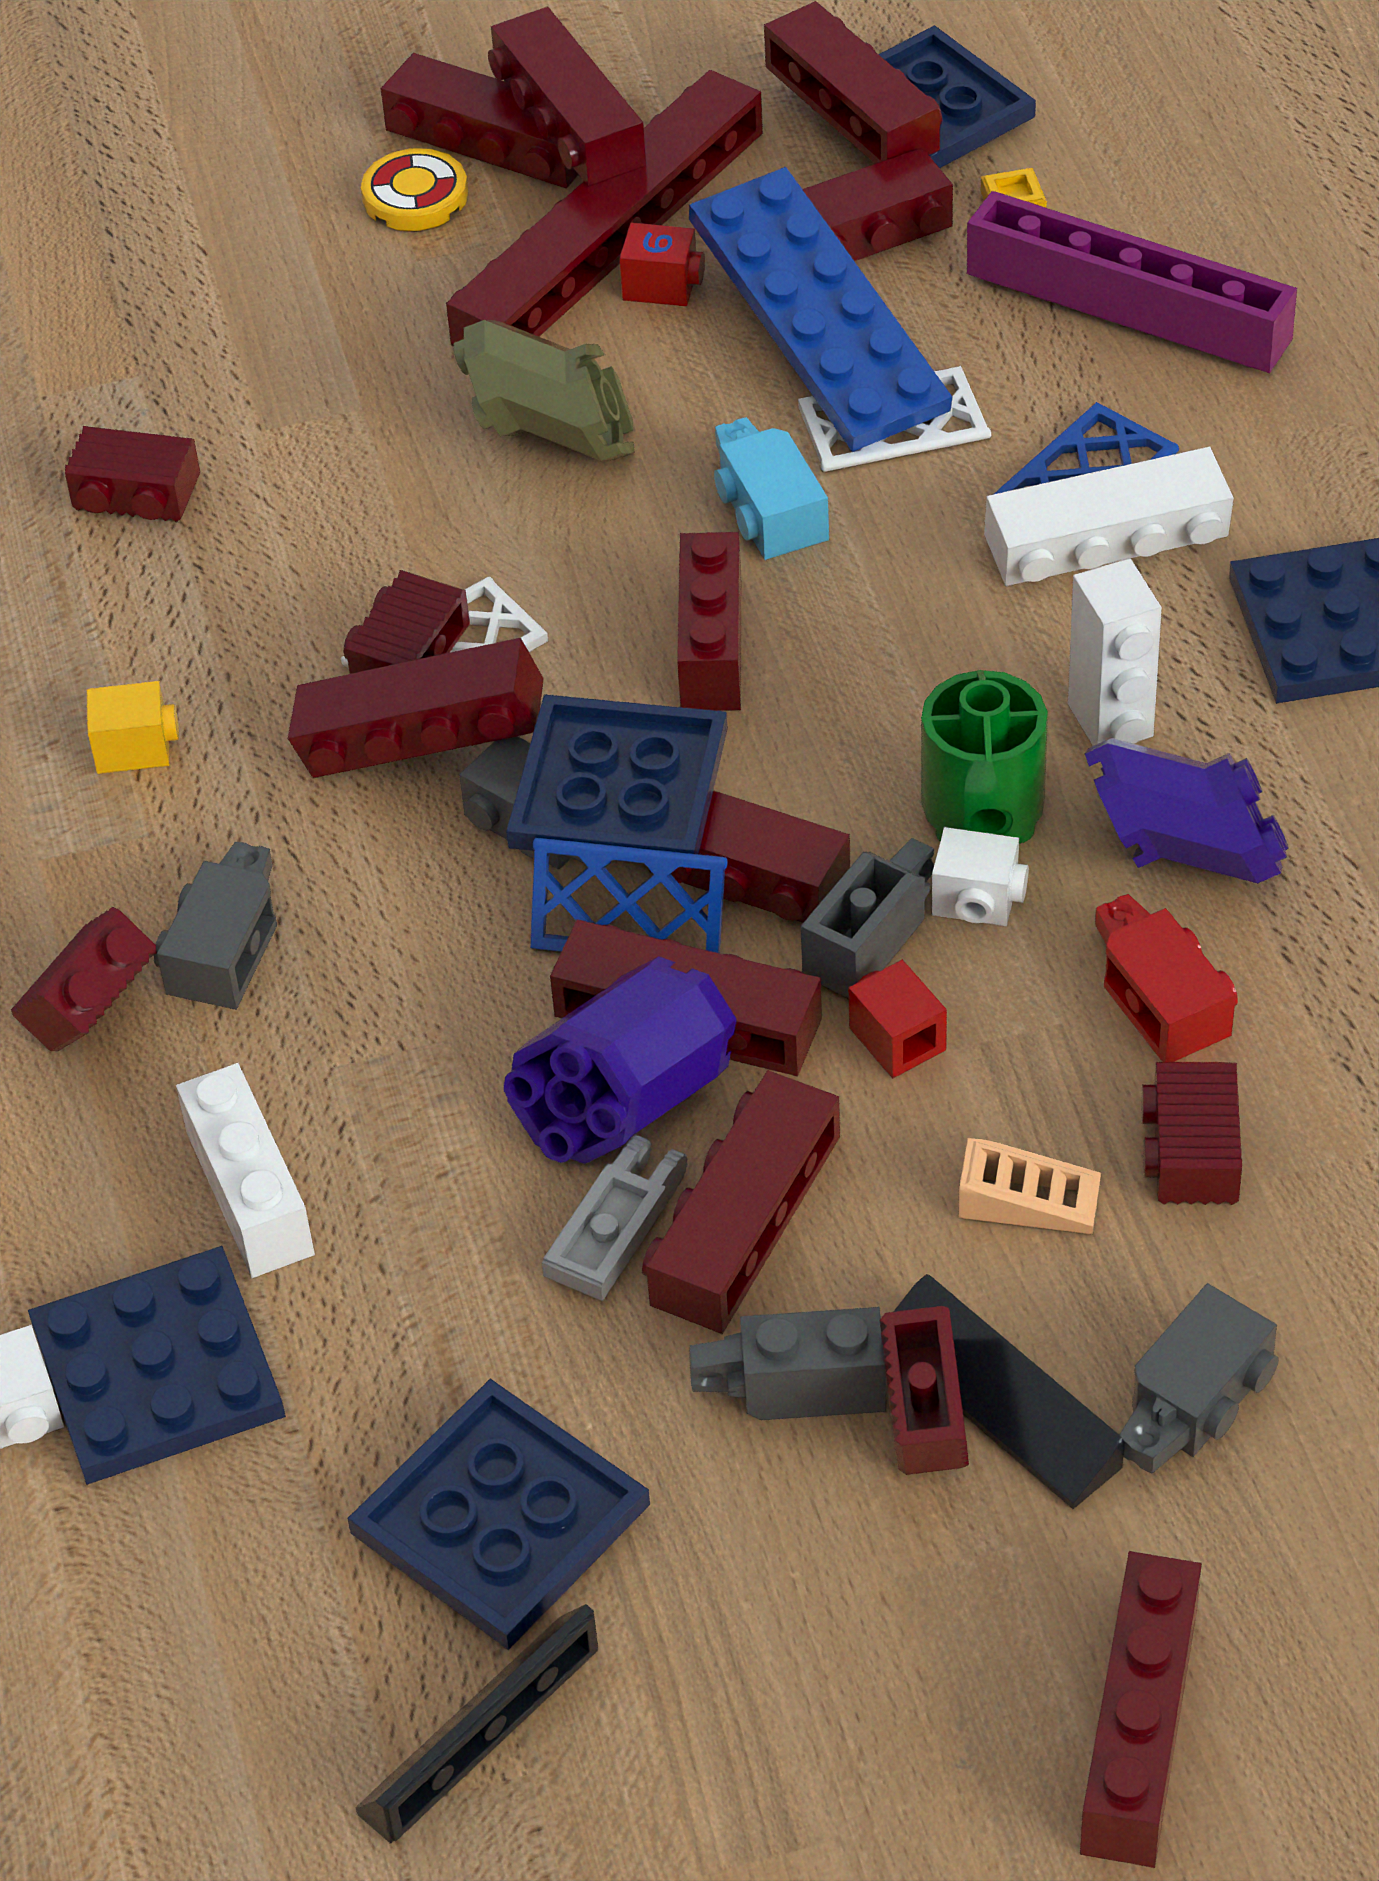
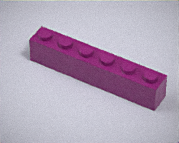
[967,191,1297,373]

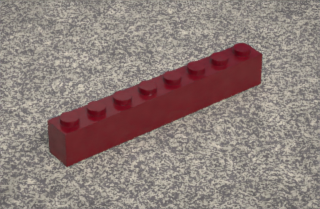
[446,70,763,346]

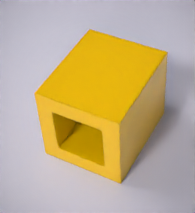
[87,681,179,774]

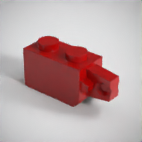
[1095,894,1238,1062]

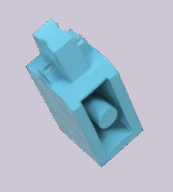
[714,417,829,560]

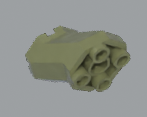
[454,320,635,461]

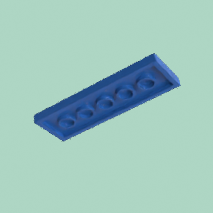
[689,167,953,452]

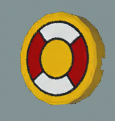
[361,148,468,231]

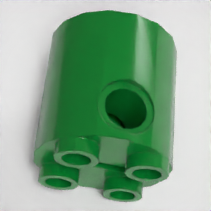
[921,670,1048,844]

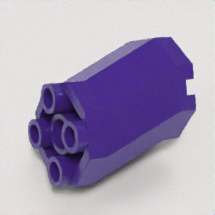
[1085,738,1289,884]
[504,956,737,1164]

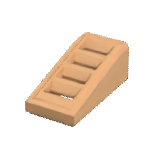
[959,1138,1101,1234]

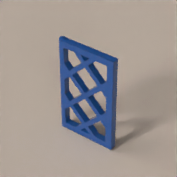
[993,402,1179,495]
[530,838,728,953]

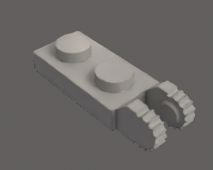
[542,1134,688,1301]

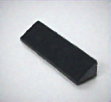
[893,1274,1124,1509]
[356,1604,598,1844]

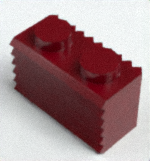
[65,426,200,523]
[343,570,470,674]
[11,907,157,1051]
[1141,1062,1242,1205]
[879,1306,969,1475]

